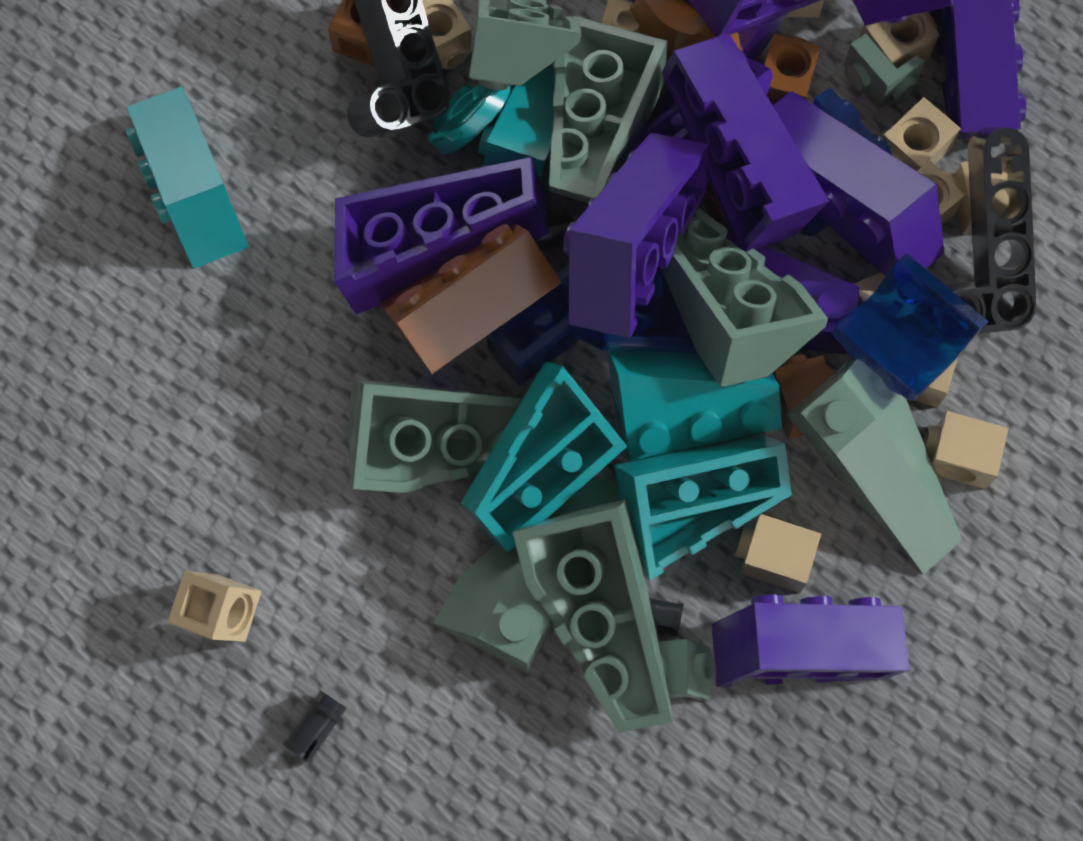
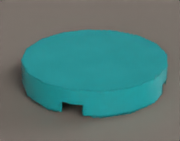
[428,83,511,155]

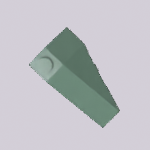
[469,0,581,90]
[549,16,667,203]
[660,208,828,387]
[786,346,962,575]
[348,379,524,493]
[433,475,619,674]
[513,499,673,733]

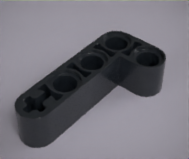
[347,0,450,138]
[927,127,1037,335]

